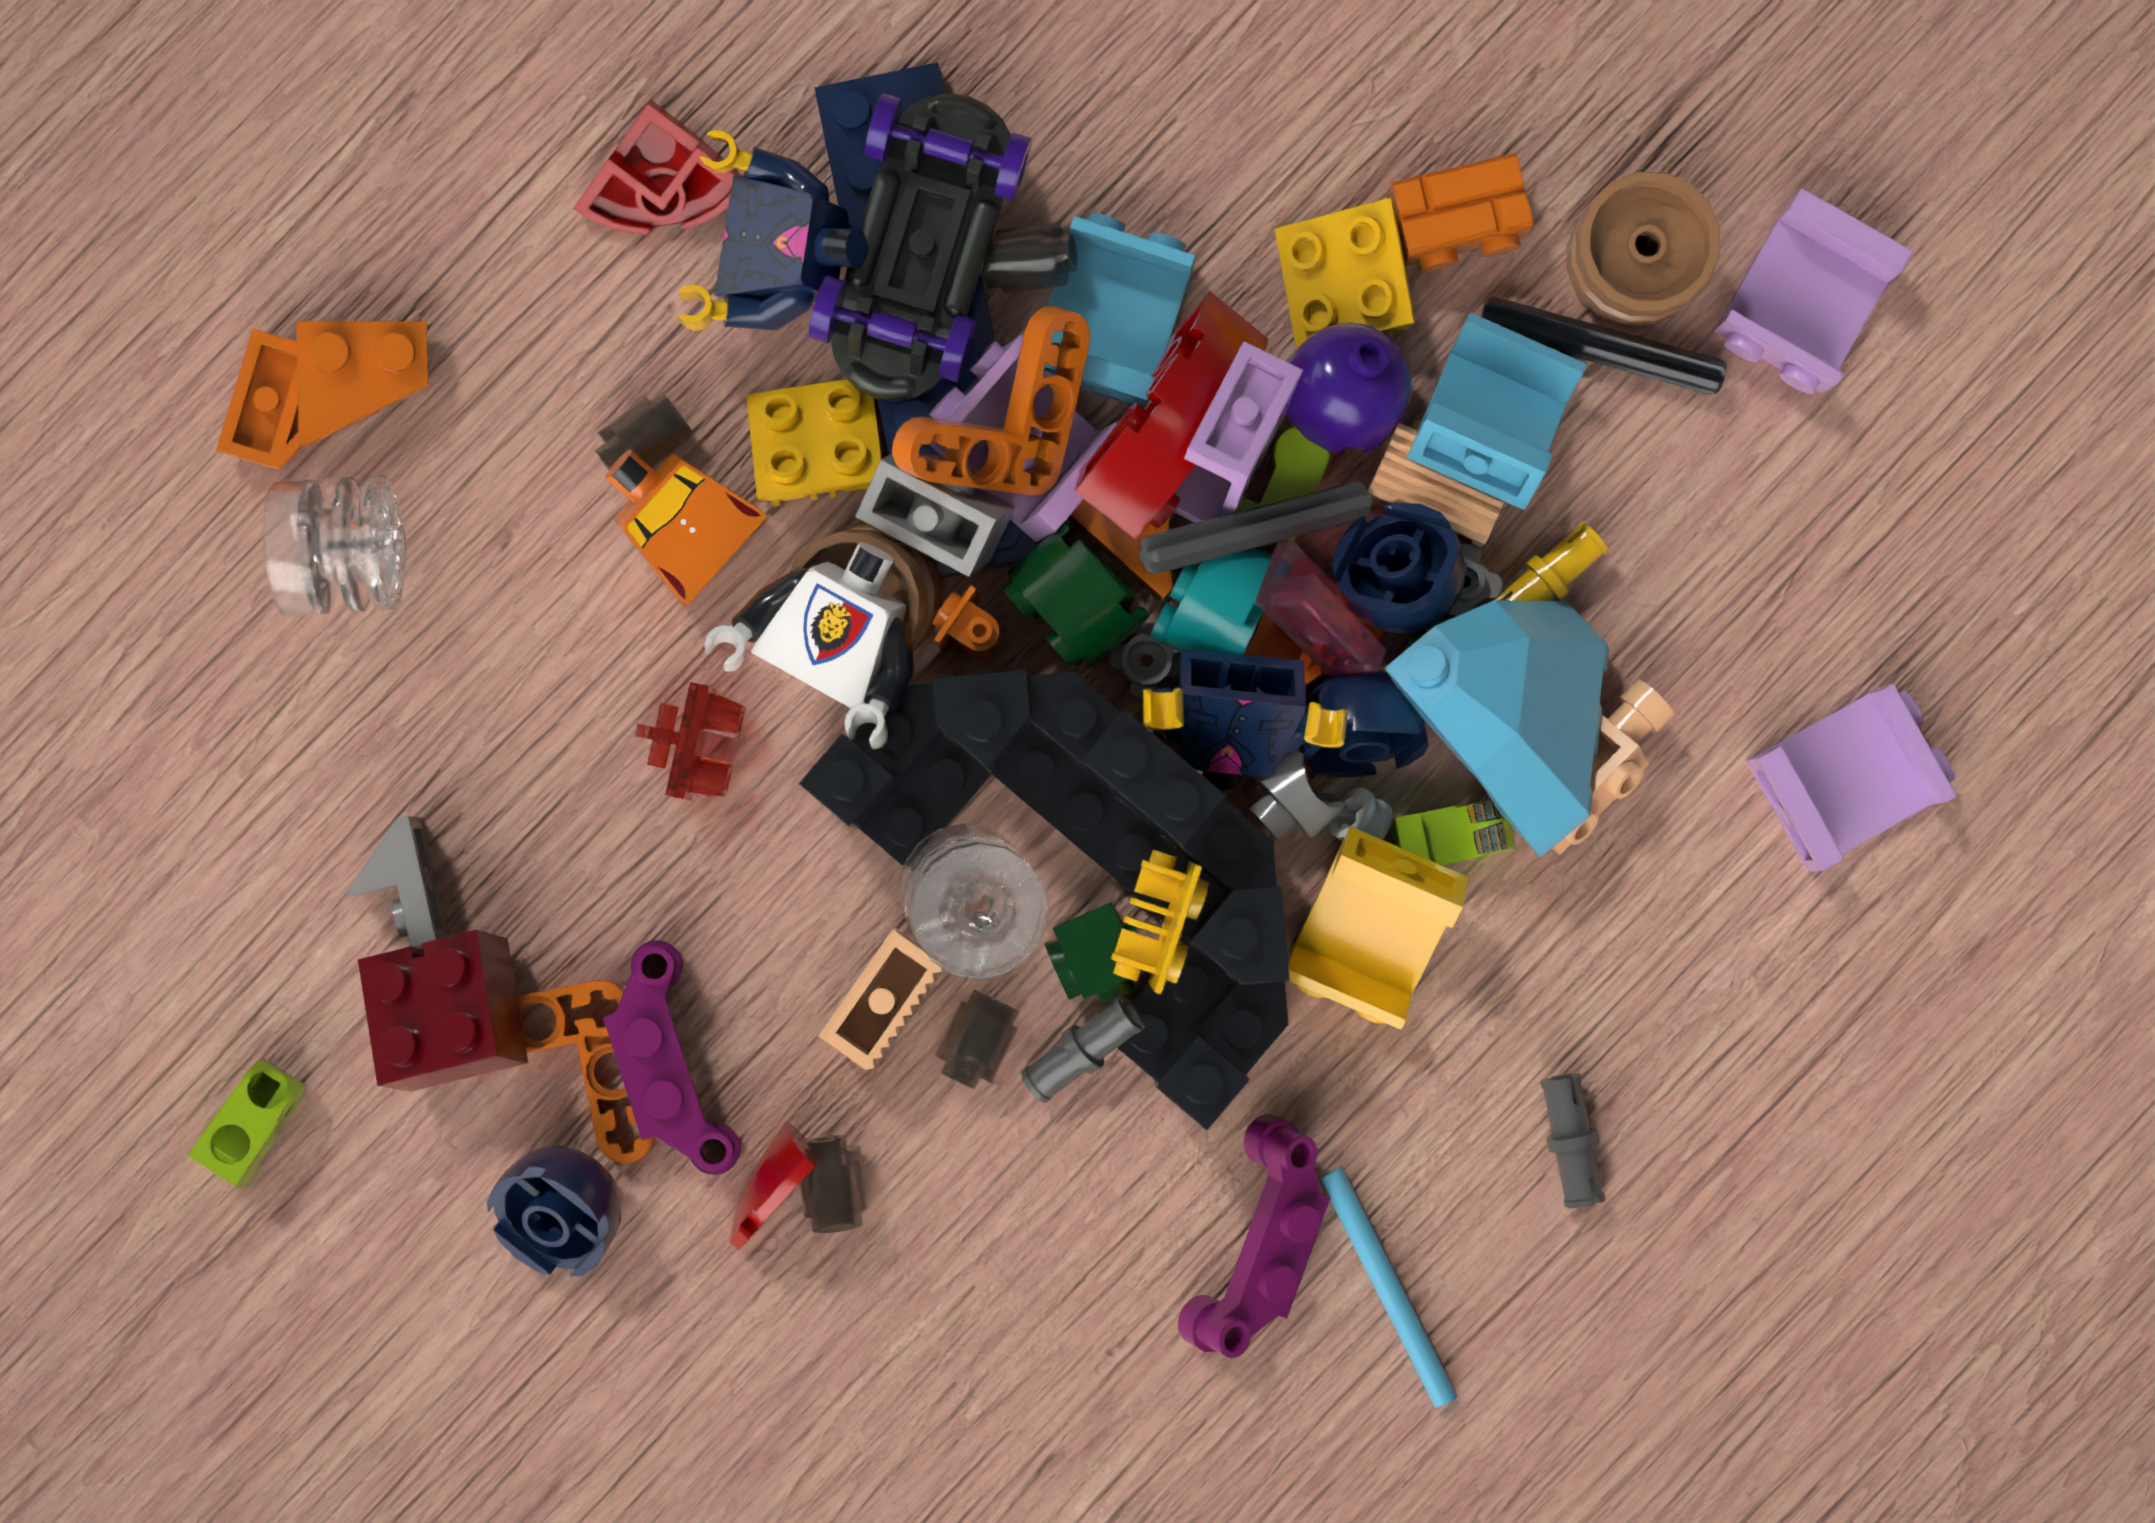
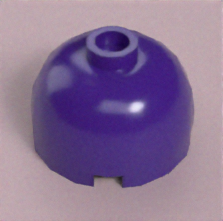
[1286,322,1412,453]

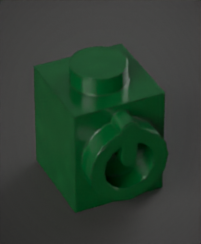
[1044,902,1143,1005]

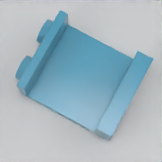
[1044,213,1195,408]
[1407,313,1587,510]

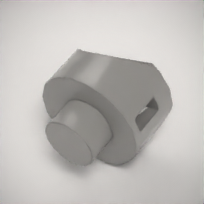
[1249,749,1348,840]

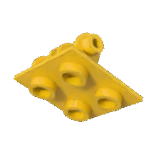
[1274,197,1416,350]
[746,379,883,507]
[1111,850,1209,994]

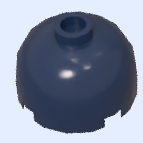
[1332,503,1466,634]
[1299,663,1429,778]
[487,1145,621,1277]

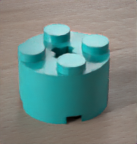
[1149,547,1287,654]

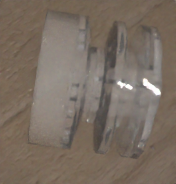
[263,475,406,617]
[898,823,1048,979]

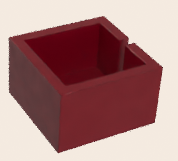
[358,930,528,1092]

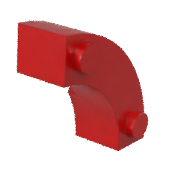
[1075,291,1268,540]

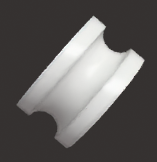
[1329,787,1392,841]

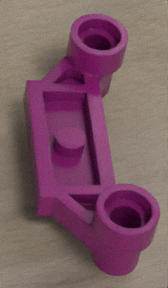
[603,940,741,1175]
[1178,1114,1331,1358]

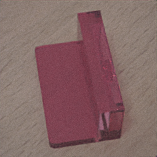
[1255,539,1386,676]

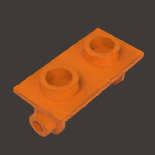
[932,585,1002,659]

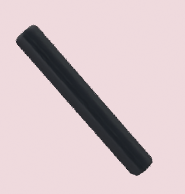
[1480,296,1727,395]

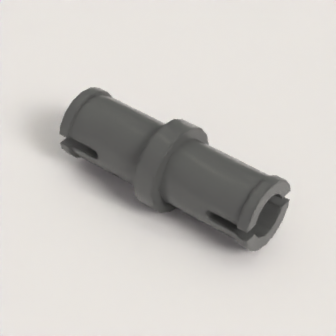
[1021,996,1145,1103]
[1540,1073,1606,1208]

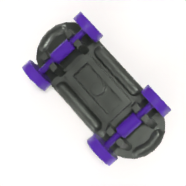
[808,93,1032,402]

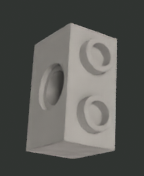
[855,454,1015,577]

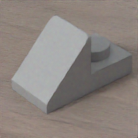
[348,816,448,947]

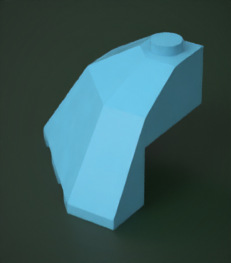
[1385,600,1609,858]

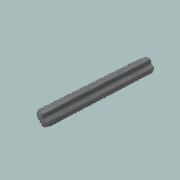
[1138,481,1373,574]

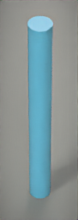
[1319,1166,1457,1408]

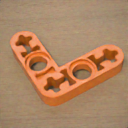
[892,306,1090,496]
[517,980,657,1163]

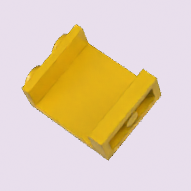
[1288,826,1469,1030]

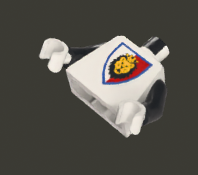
[705,542,914,749]

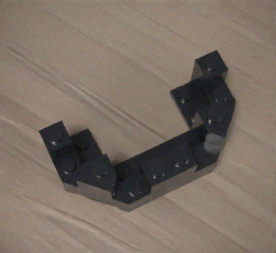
[799,670,1290,1130]

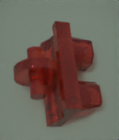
[634,682,746,801]

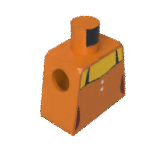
[605,449,768,607]

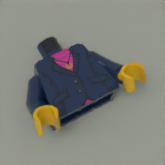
[677,130,868,331]
[1143,648,1348,791]

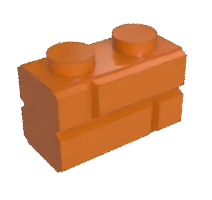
[1386,153,1533,272]

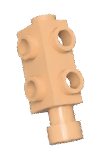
[1511,679,1675,856]

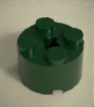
[1003,521,1150,668]

